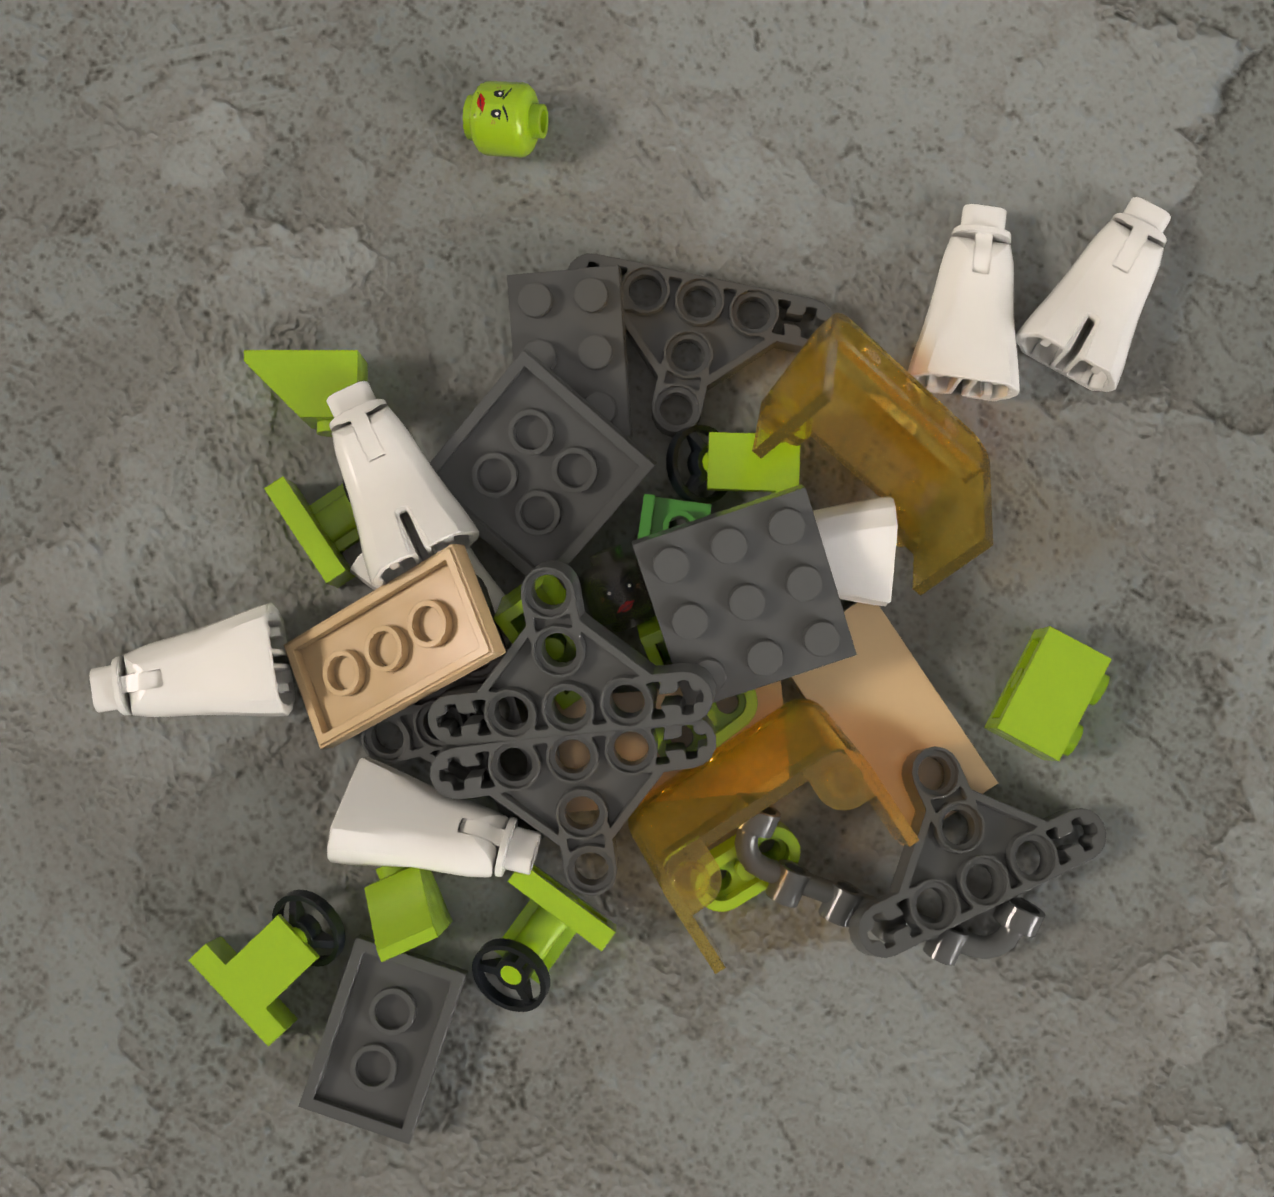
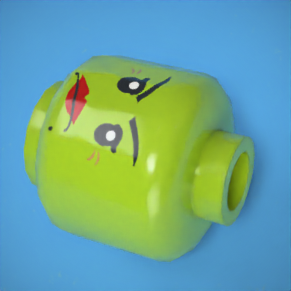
[462,81,548,158]

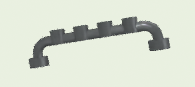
[729,795,1045,966]

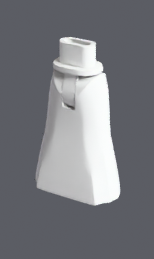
[1016,197,1171,392]
[906,204,1020,401]
[326,381,479,586]
[813,496,898,607]
[89,602,295,717]
[327,757,541,878]

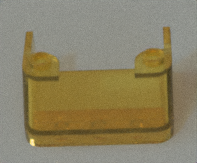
[752,312,993,596]
[628,699,919,974]

